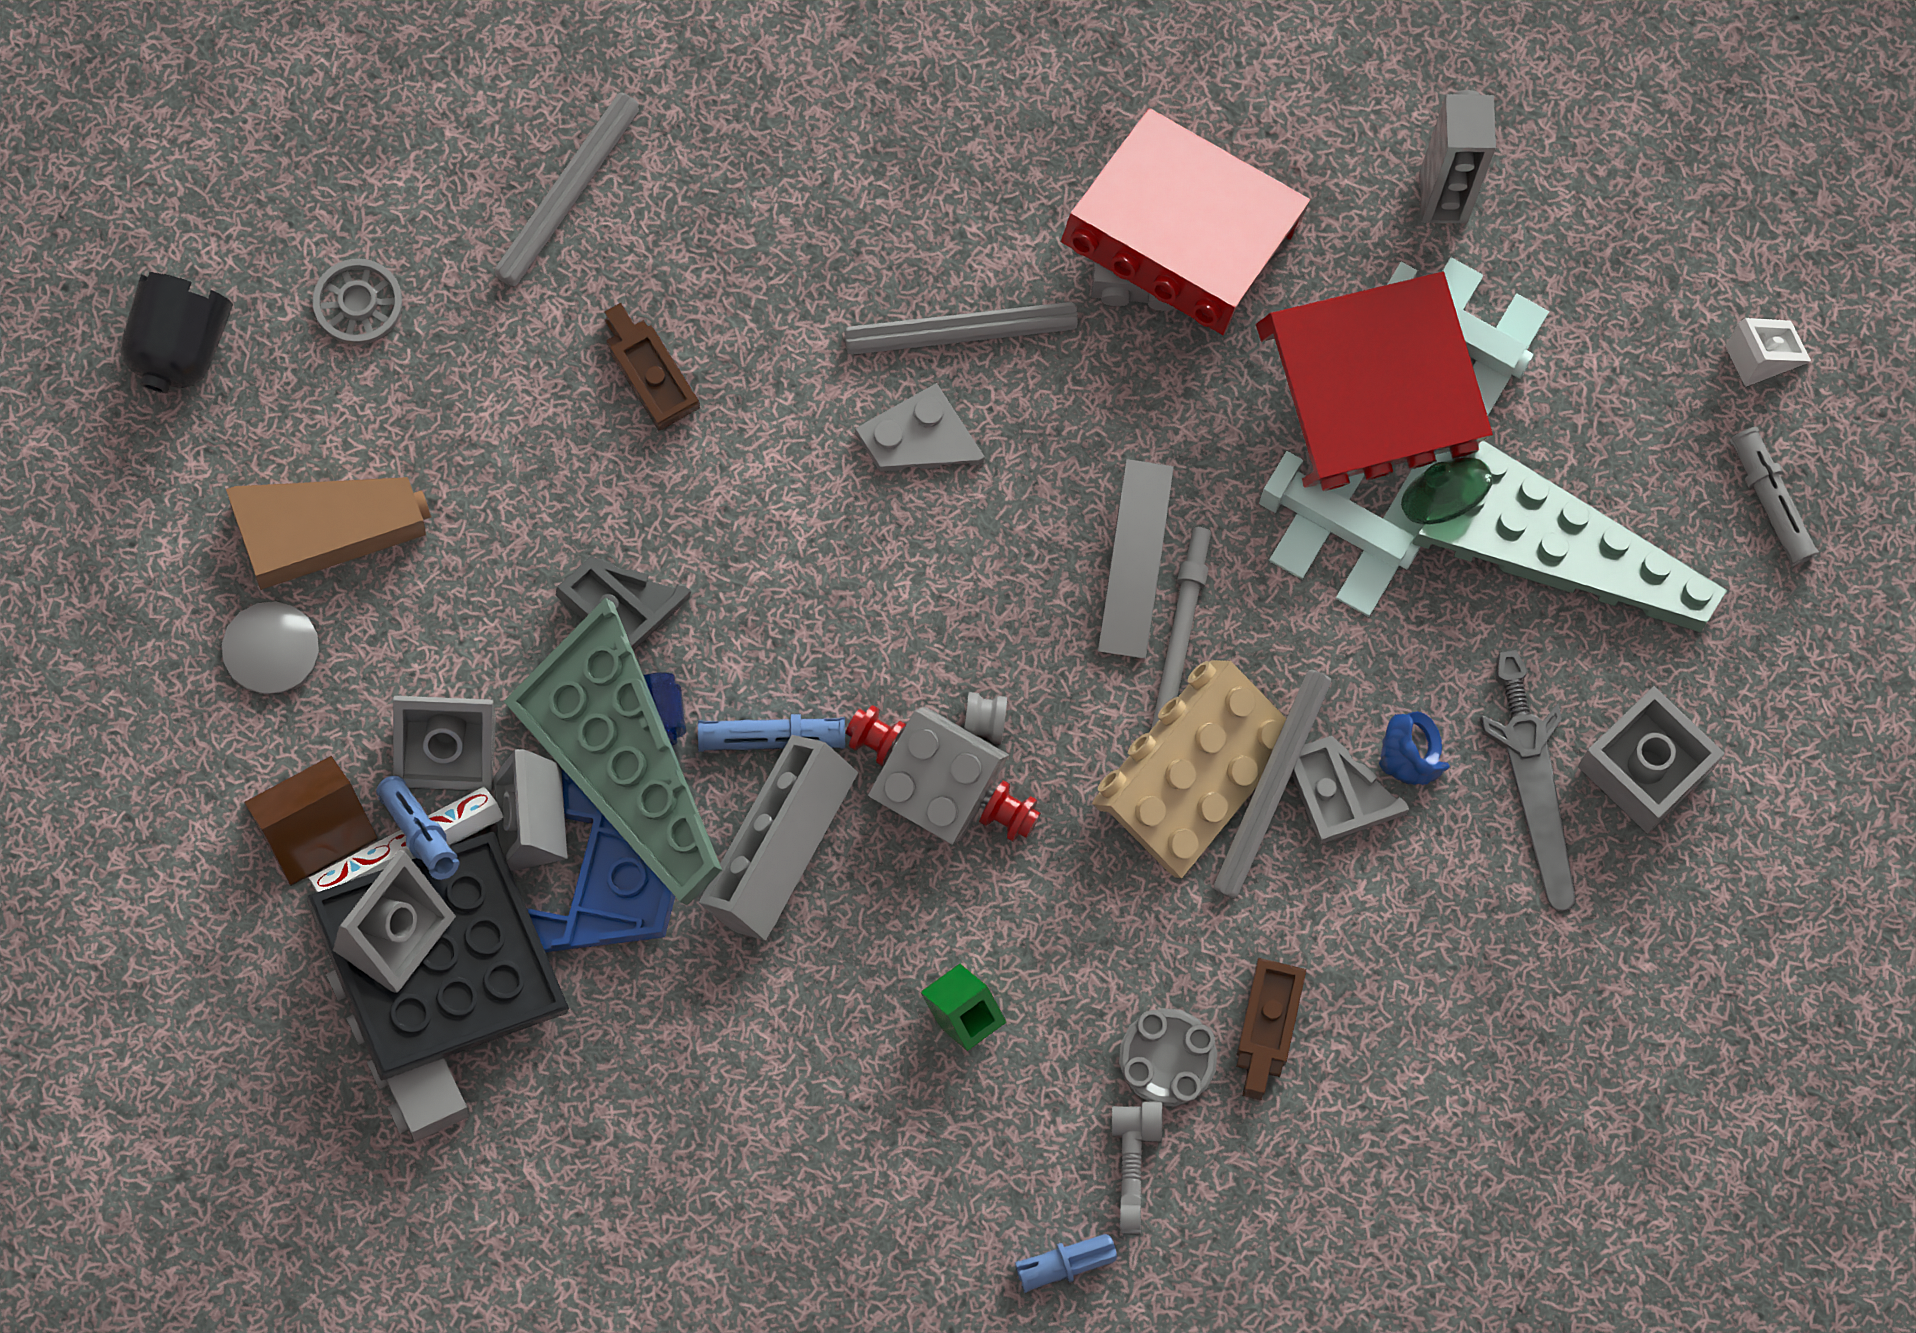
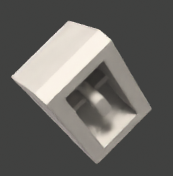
[1725,318,1811,387]

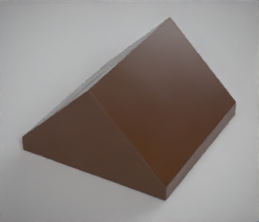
[244,756,378,886]

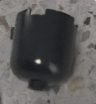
[120,272,233,394]

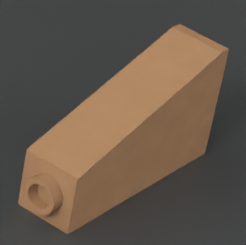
[226,477,431,590]

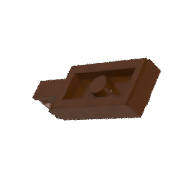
[604,303,700,431]
[1236,958,1307,1100]

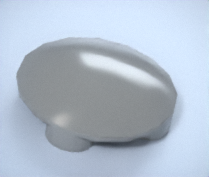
[222,601,319,694]
[1119,1008,1217,1107]

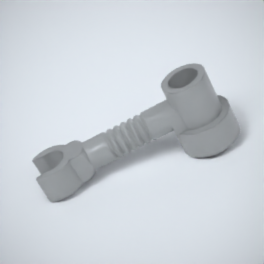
[1112,1102,1163,1234]

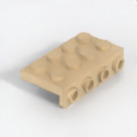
[1092,660,1286,878]

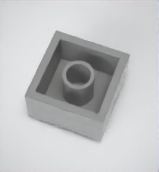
[1577,686,1725,834]

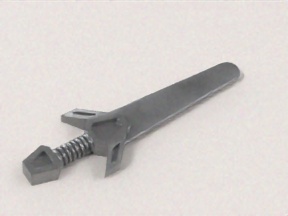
[1480,650,1575,911]

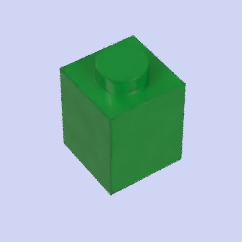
[920,964,1007,1051]

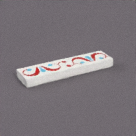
[309,787,504,892]

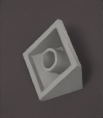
[393,696,496,791]
[493,749,568,870]
[333,850,456,993]

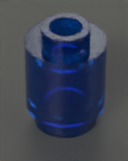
[643,672,686,746]

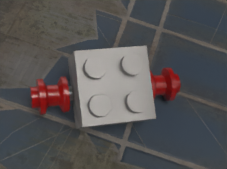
[845,705,1041,845]

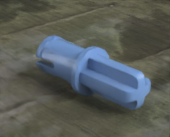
[1015,1234,1117,1293]

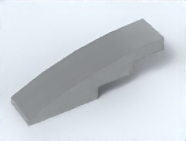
[1098,459,1174,659]

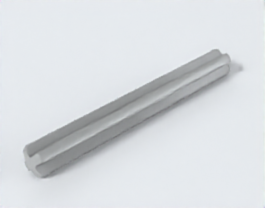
[495,93,639,287]
[844,302,1078,355]
[1214,670,1331,898]

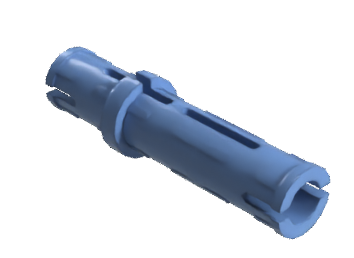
[698,714,845,752]
[376,776,459,880]

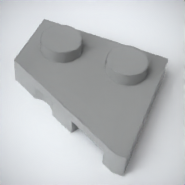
[855,383,985,472]
[1292,736,1409,845]

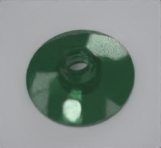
[1401,458,1493,525]

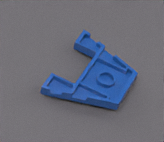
[527,769,675,952]

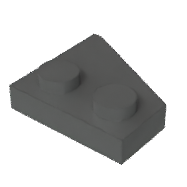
[555,557,691,651]

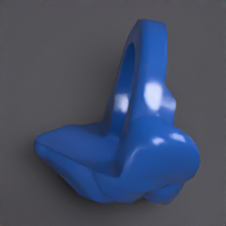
[1379,711,1450,785]

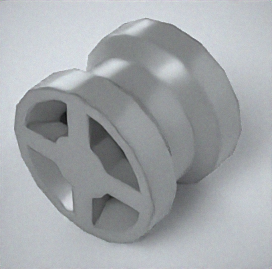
[964,692,1007,744]

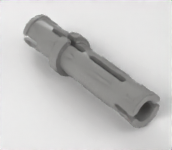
[1729,427,1819,567]

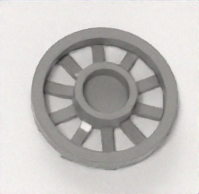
[312,259,403,345]

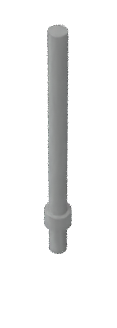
[1151,527,1211,729]

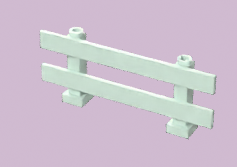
[1259,257,1549,617]

